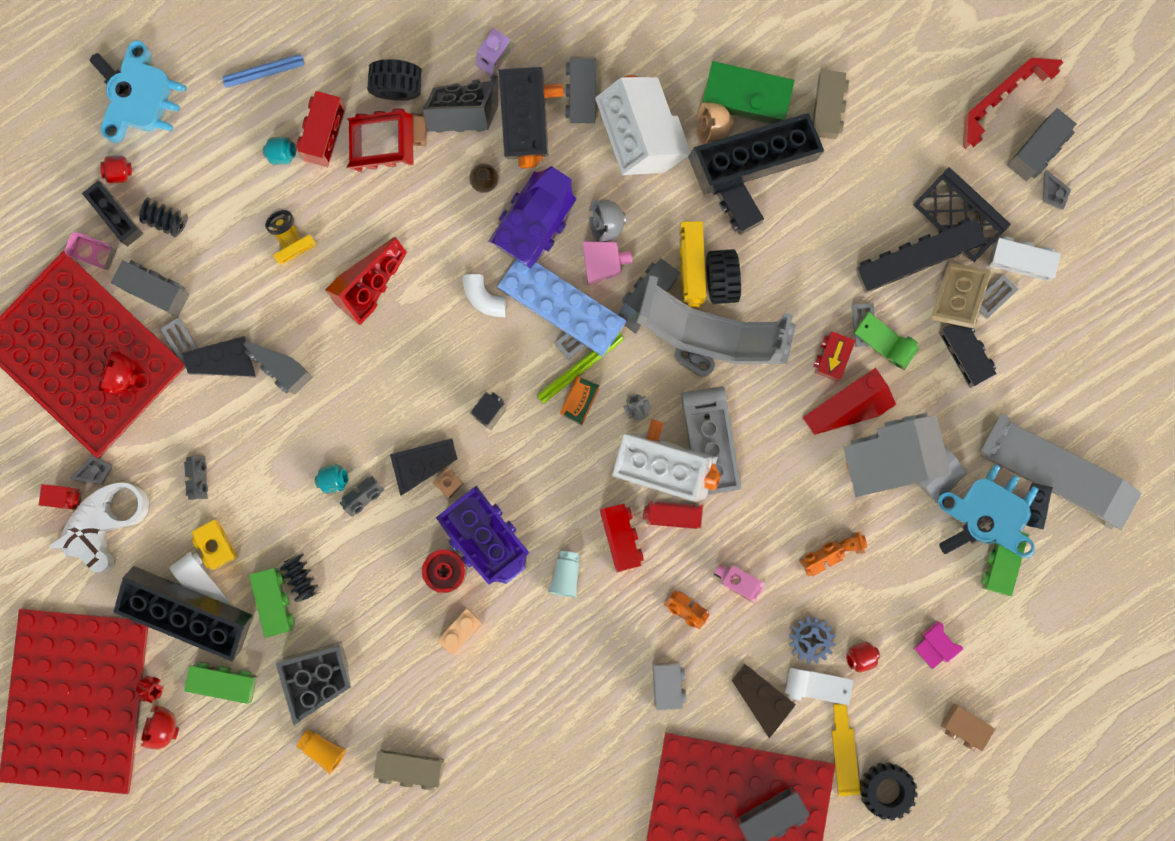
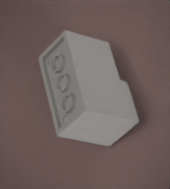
[843,413,951,497]

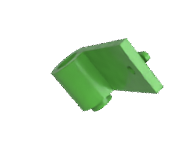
[853,312,919,370]

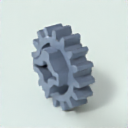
[788,617,836,664]

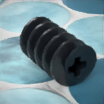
[139,197,188,237]
[280,553,321,602]

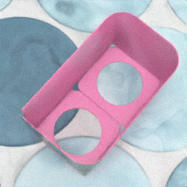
[65,232,117,271]

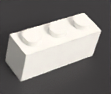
[988,236,1061,282]

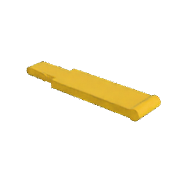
[831,703,860,797]

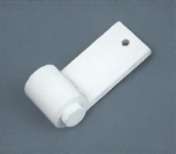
[170,551,231,604]
[785,667,854,705]

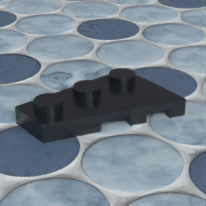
[182,336,257,378]
[390,438,458,496]

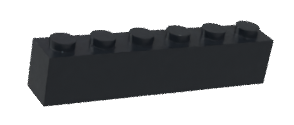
[856,218,987,294]

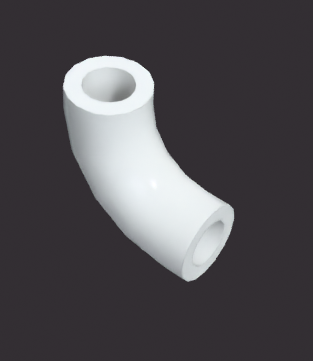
[462,274,506,317]

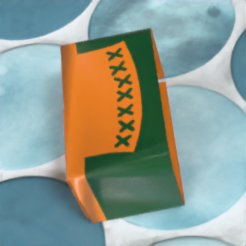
[560,376,600,426]

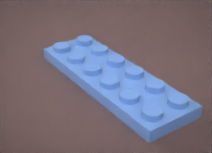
[497,260,626,357]

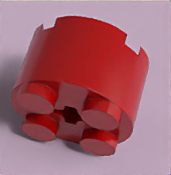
[422,550,467,593]

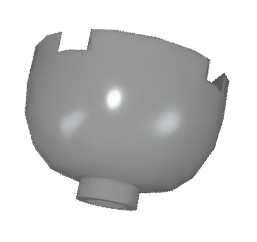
[589,199,626,242]

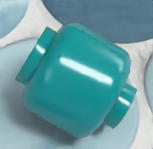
[263,137,296,165]
[315,464,349,494]

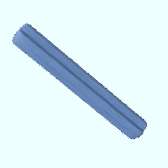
[222,54,304,88]

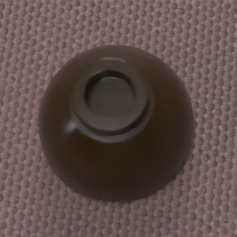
[469,163,499,193]

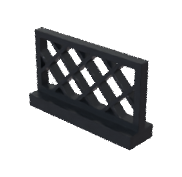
[913,167,1012,262]

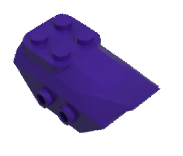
[488,166,577,269]
[436,486,529,585]

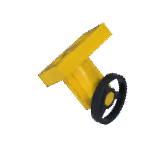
[265,210,317,266]

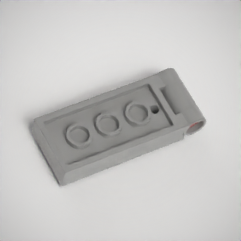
[681,386,741,495]

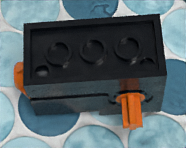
[499,67,564,168]

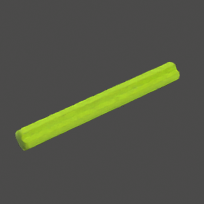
[537,333,624,404]

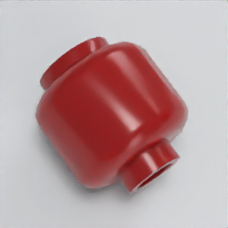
[100,156,132,183]
[846,642,880,673]

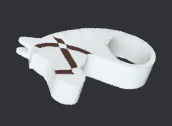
[50,483,149,572]

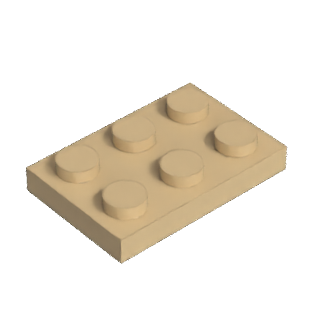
[931,262,991,328]

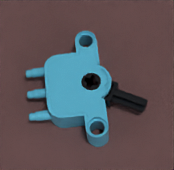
[89,41,187,143]
[938,464,1038,558]

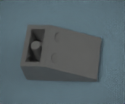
[243,341,313,395]

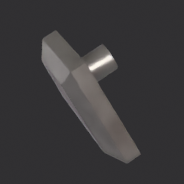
[1043,170,1071,210]
[70,456,113,484]

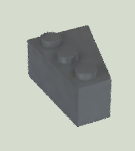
[618,258,681,334]

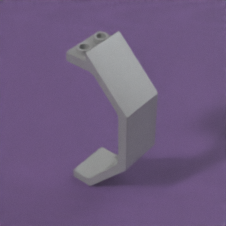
[637,275,796,364]

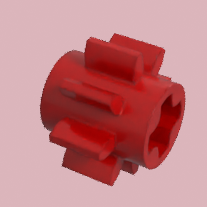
[135,675,164,703]

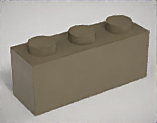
[813,69,849,139]
[373,750,444,790]

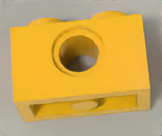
[191,520,238,570]

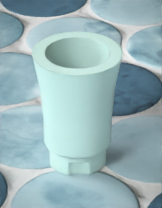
[548,551,580,598]

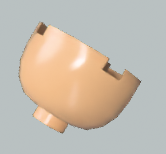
[696,103,734,144]

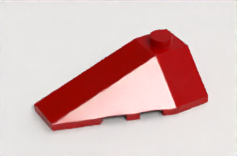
[325,237,407,325]
[802,368,896,435]

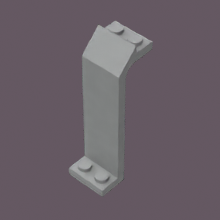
[981,413,1142,530]

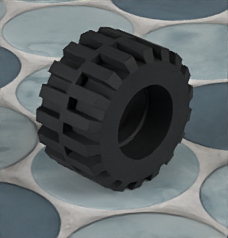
[367,59,422,101]
[706,249,741,304]
[860,762,918,821]

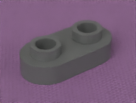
[674,349,715,377]

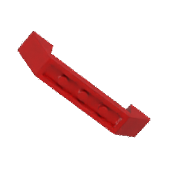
[963,58,1064,149]

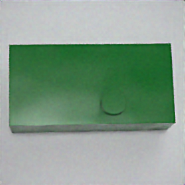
[702,61,795,124]

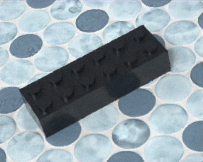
[688,113,825,195]
[113,566,253,662]

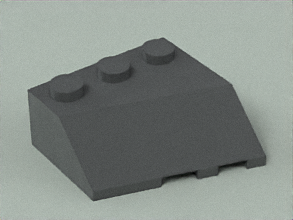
[423,76,499,133]
[276,641,351,726]

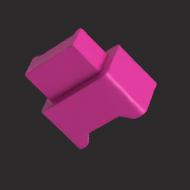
[913,621,964,669]

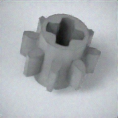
[623,394,652,421]

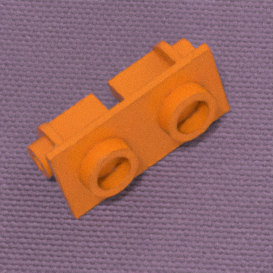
[840,532,867,554]
[799,540,846,577]
[664,590,710,629]

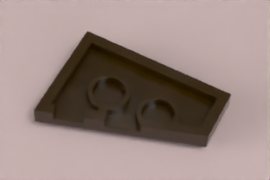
[731,664,796,739]

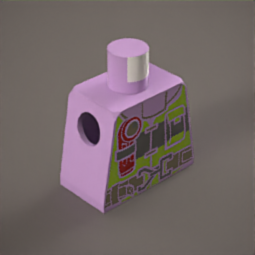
[476,29,516,77]

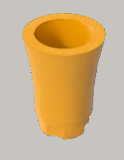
[296,729,347,775]

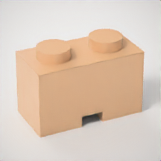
[437,608,484,656]

